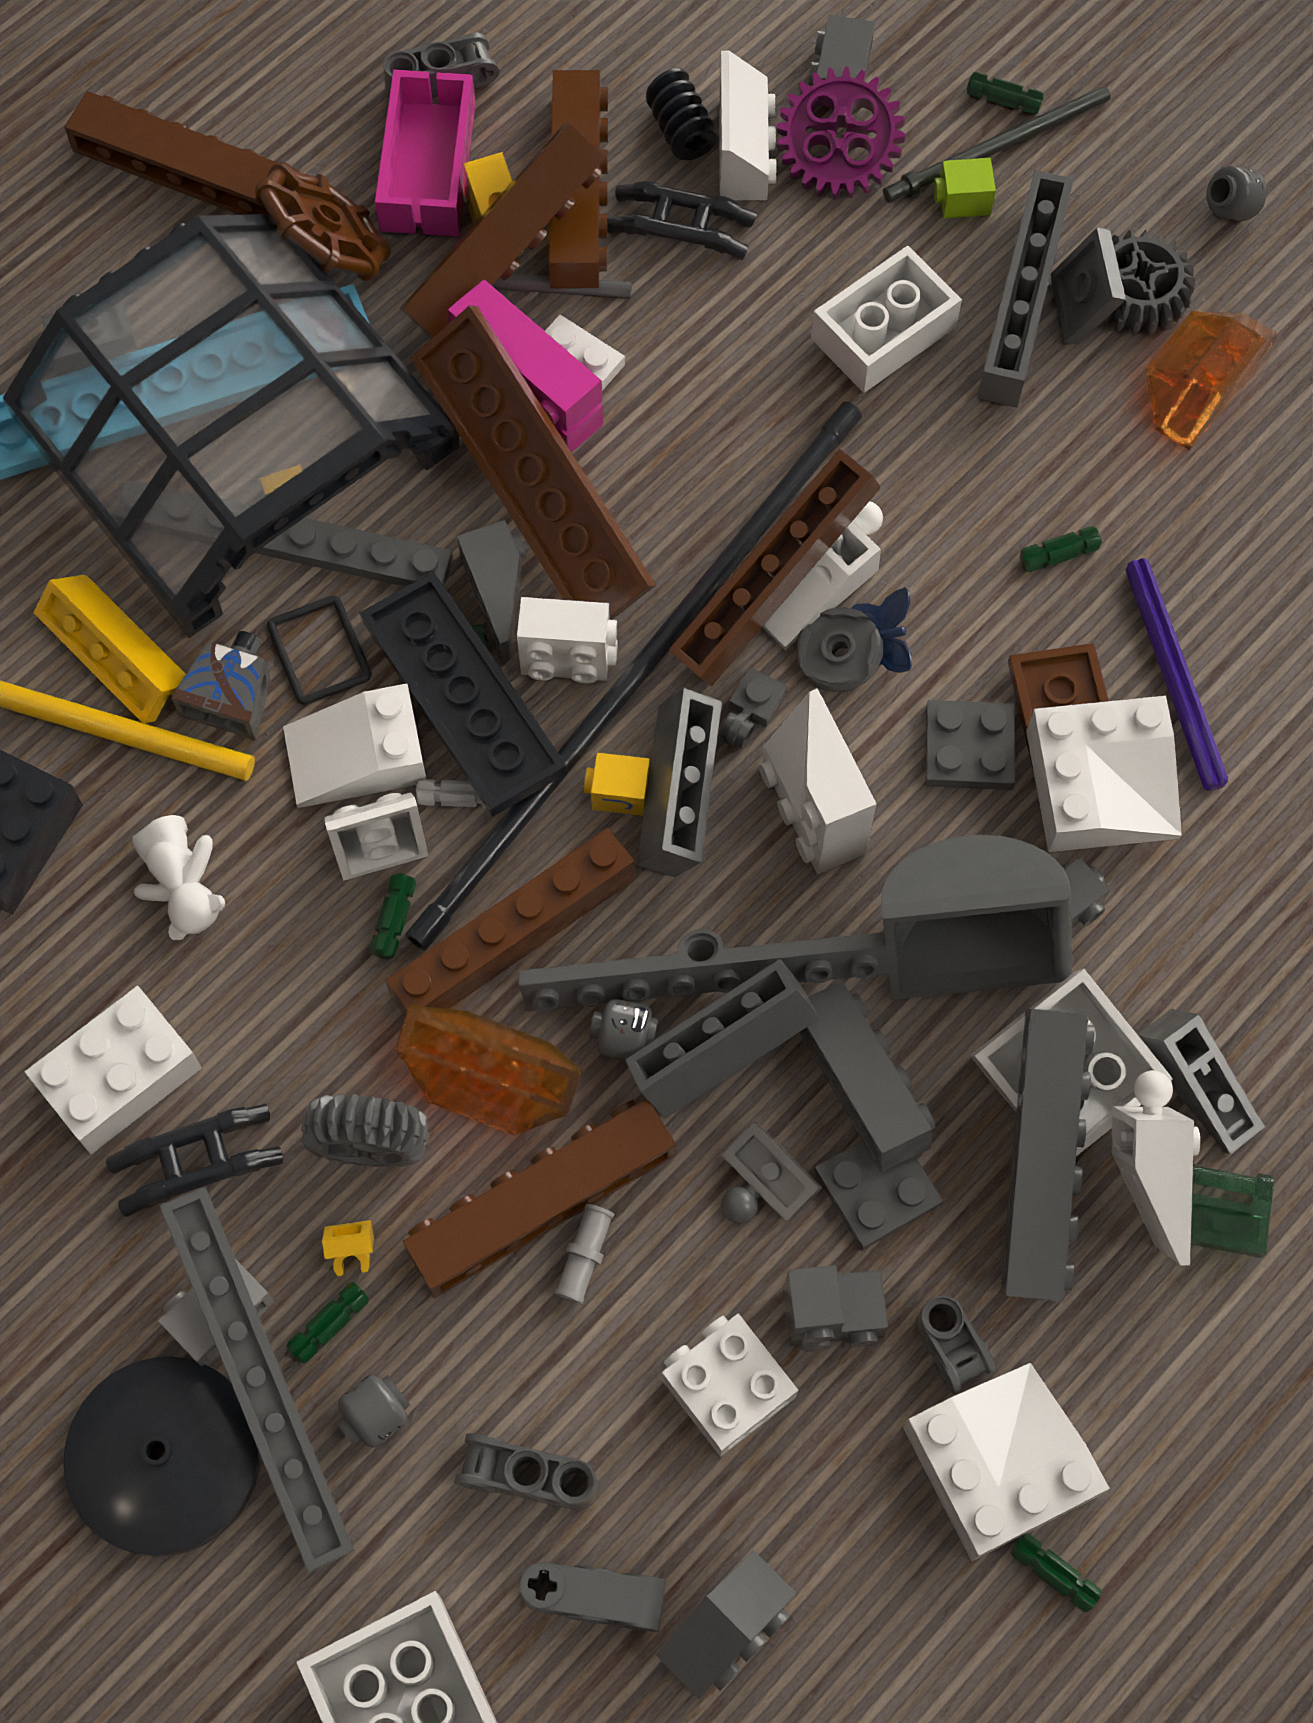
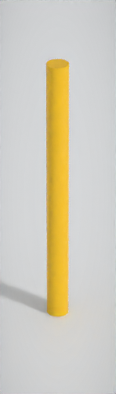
[0,680,255,781]

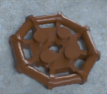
[255,164,391,281]

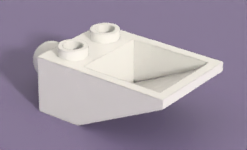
[762,501,883,650]
[1112,1070,1200,1265]

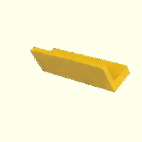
[33,575,186,724]

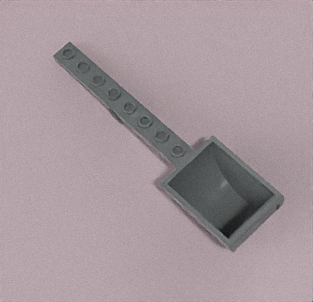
[519,835,1072,1012]

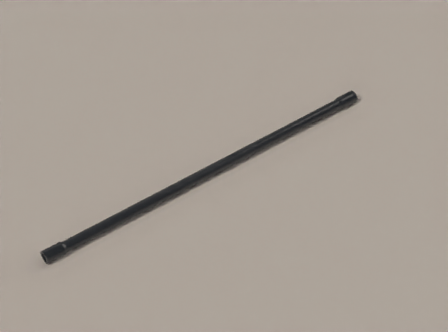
[405,401,862,951]

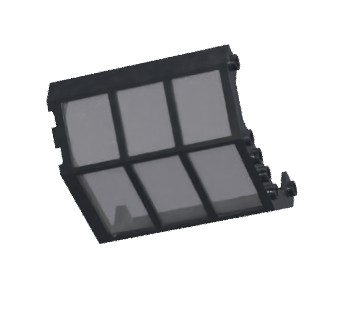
[3,214,460,638]

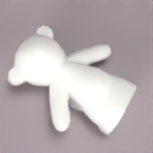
[132,815,225,940]

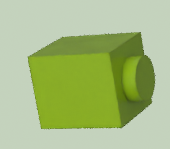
[933,158,996,218]

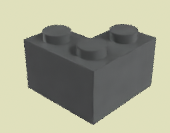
[783,1265,888,1352]
[656,1550,797,1699]

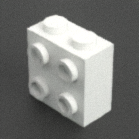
[517,597,618,683]
[662,1313,798,1457]

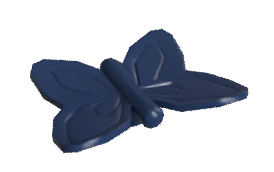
[852,587,912,673]

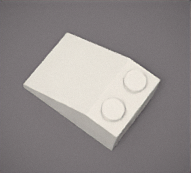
[283,684,426,808]
[324,792,429,881]

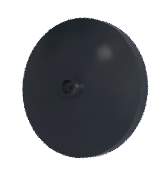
[63,1357,261,1557]

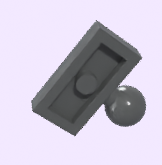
[721,1122,822,1224]

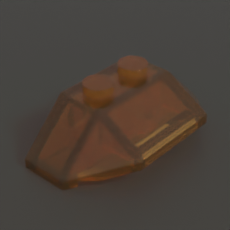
[1146,311,1279,451]
[395,1005,583,1135]

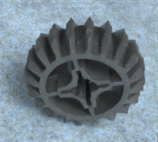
[1103,229,1196,336]
[301,1094,429,1168]

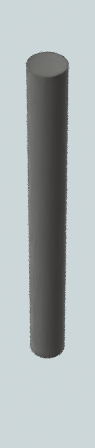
[492,274,632,298]

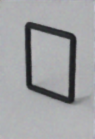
[267,596,372,705]

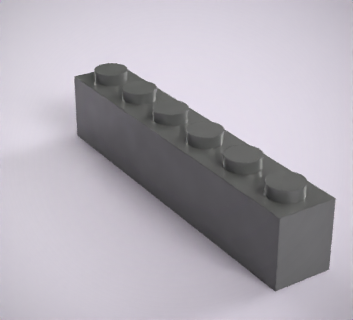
[978,170,1074,408]
[1000,1009,1095,1301]

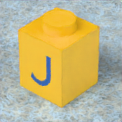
[584,753,650,816]

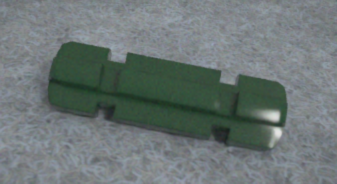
[967,72,1044,115]
[1019,526,1102,572]
[369,873,416,960]
[286,1282,369,1363]
[1011,1533,1102,1612]

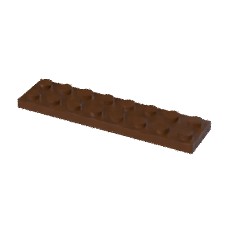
[410,305,656,620]

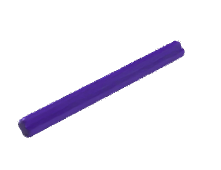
[1125,558,1228,791]

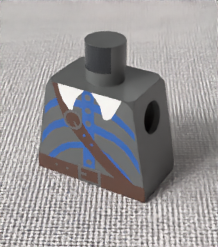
[172,631,270,740]

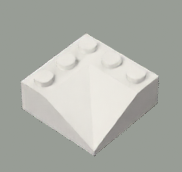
[759,689,876,874]
[1026,696,1182,852]
[970,969,1173,1156]
[903,1363,1110,1561]
[297,1591,497,1723]

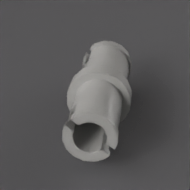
[554,1204,614,1304]

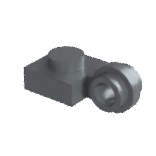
[720,667,788,747]

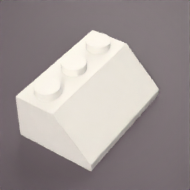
[719,51,776,200]

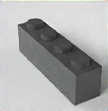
[636,688,722,877]
[625,959,820,1119]
[800,981,935,1172]

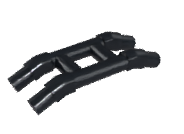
[607,181,757,260]
[106,1104,283,1217]

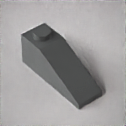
[457,520,526,662]
[1137,1009,1265,1154]

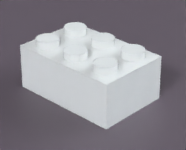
[811,245,962,393]
[24,985,202,1154]

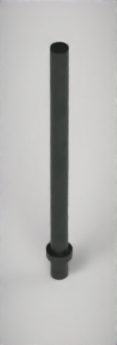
[883,86,1111,203]

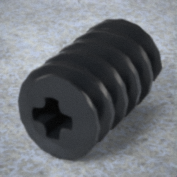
[646,68,718,160]

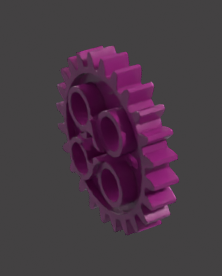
[776,66,905,200]

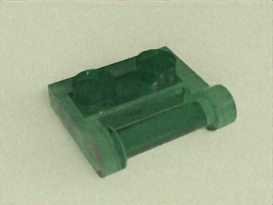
[1191,1160,1274,1258]

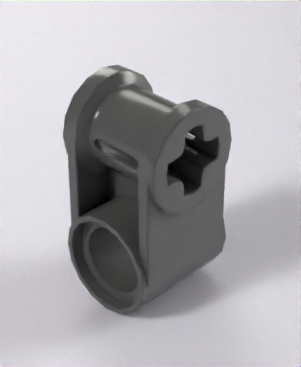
[916,1295,996,1394]

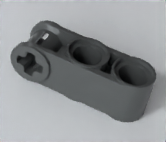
[383,33,499,99]
[454,1433,599,1510]
[520,1562,666,1632]

